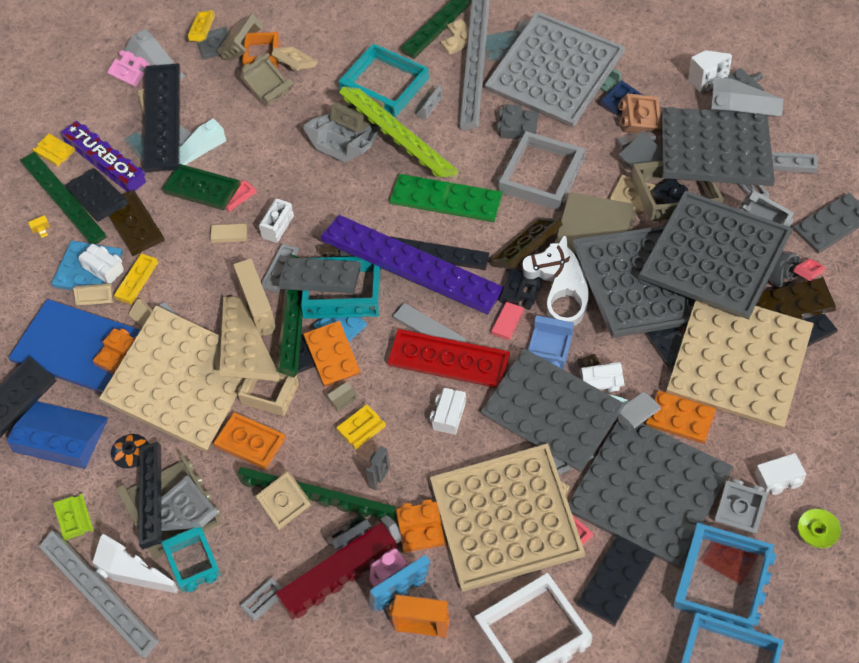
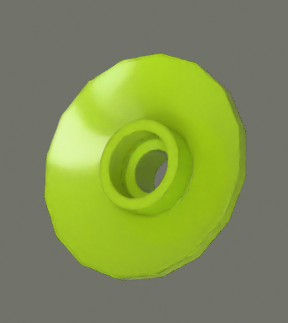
[798,509,841,548]

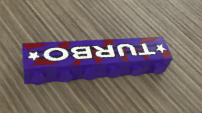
[61,120,146,192]

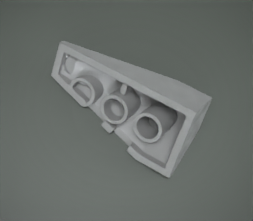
[124,29,185,79]

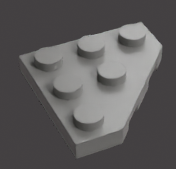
[162,475,218,531]

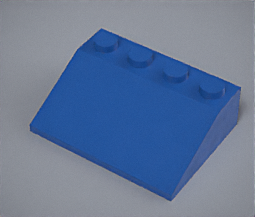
[6,401,108,469]

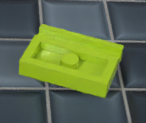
[53,493,94,540]

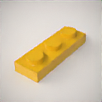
[188,10,215,42]
[114,253,158,305]

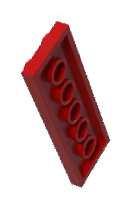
[388,329,510,388]

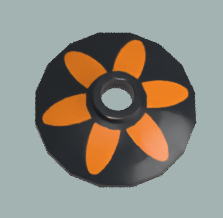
[111,434,149,469]

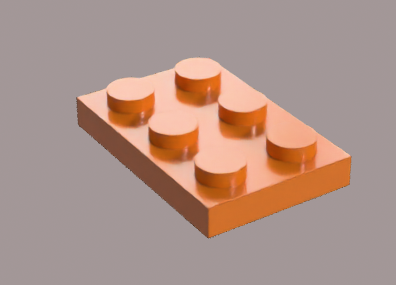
[304,321,361,387]
[646,390,716,444]
[213,412,286,470]

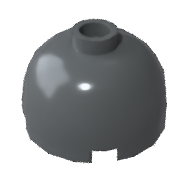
[768,251,801,288]

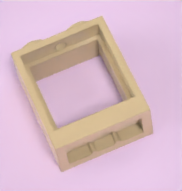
[237,372,299,416]

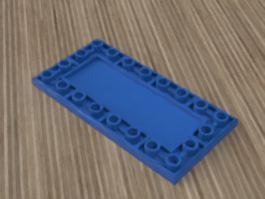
[9,299,141,393]

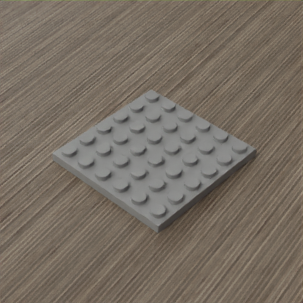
[485,11,625,127]

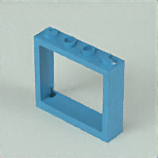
[674,523,776,628]
[682,612,784,663]

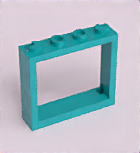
[338,43,429,118]
[301,257,381,319]

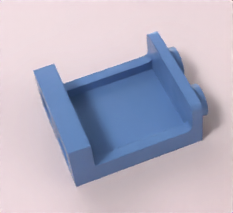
[528,315,574,370]

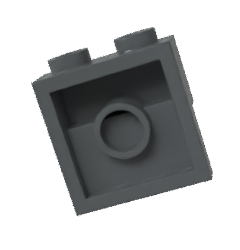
[498,104,539,139]

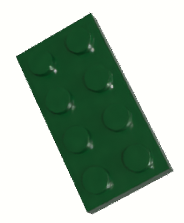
[162,164,241,211]

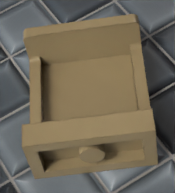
[217,14,264,61]
[240,53,294,107]
[330,95,384,133]

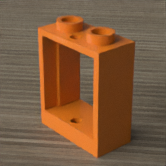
[243,32,280,70]
[389,595,450,638]

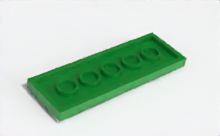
[390,174,503,223]

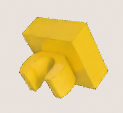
[28,215,50,238]

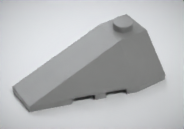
[711,78,783,117]

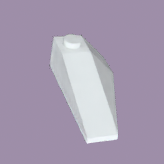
[92,534,178,593]

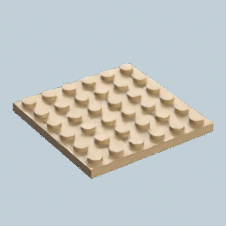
[666,300,814,429]
[99,306,245,452]
[430,444,585,592]

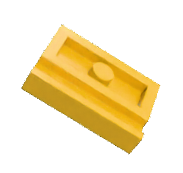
[32,134,75,167]
[336,404,386,450]

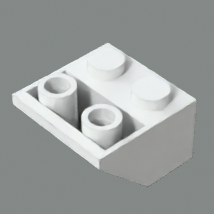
[688,50,732,93]

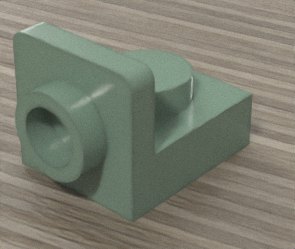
[599,68,622,94]

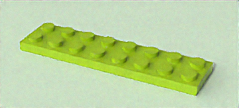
[339,87,459,177]

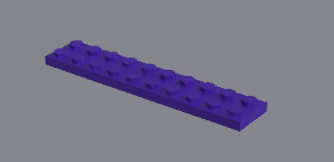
[321,215,504,315]

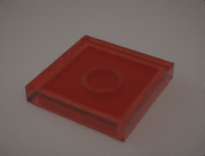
[703,529,759,585]

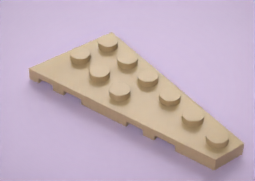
[219,297,279,381]

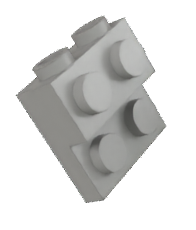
[715,479,768,534]

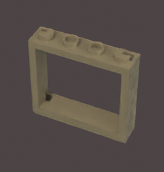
[631,161,724,221]

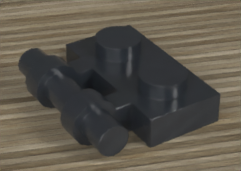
[500,269,542,310]
[324,516,371,549]

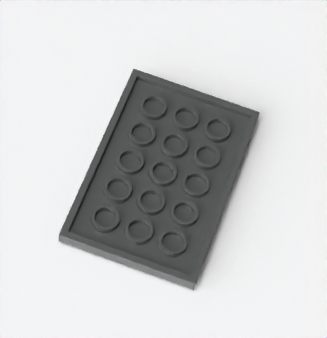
[481,348,625,472]

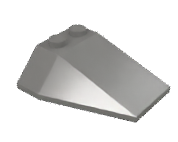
[303,113,381,163]

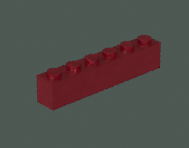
[275,522,397,620]

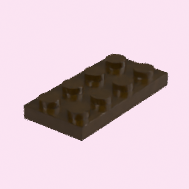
[108,189,165,257]
[488,218,563,269]
[756,277,836,319]

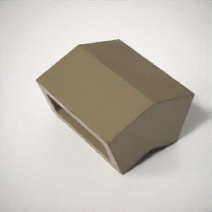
[325,381,358,412]

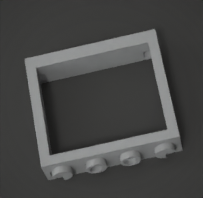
[497,131,585,211]

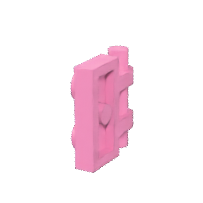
[107,50,149,88]

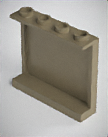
[555,192,637,258]
[116,454,222,560]

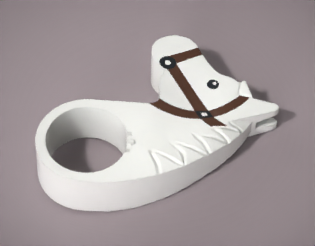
[522,236,588,326]

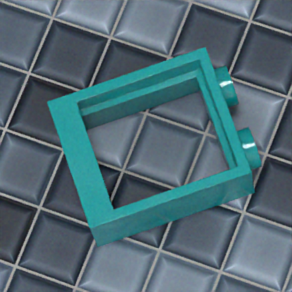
[162,527,221,593]

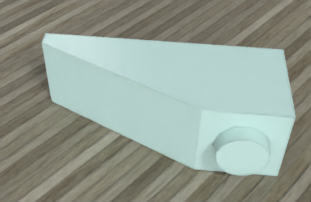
[180,118,226,165]

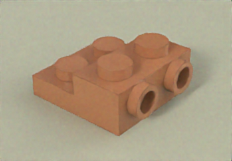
[619,94,662,133]

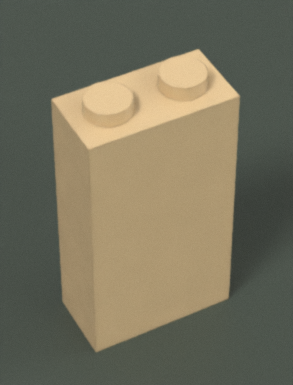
[233,259,277,336]

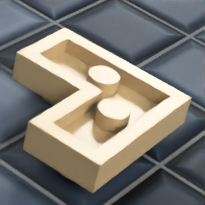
[441,19,469,55]

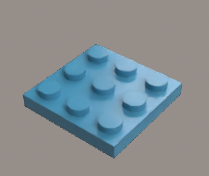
[51,241,123,290]
[369,555,430,612]

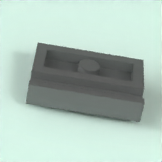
[366,446,391,491]

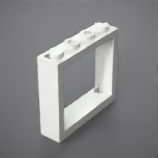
[475,573,592,663]

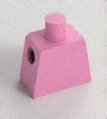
[369,549,409,588]

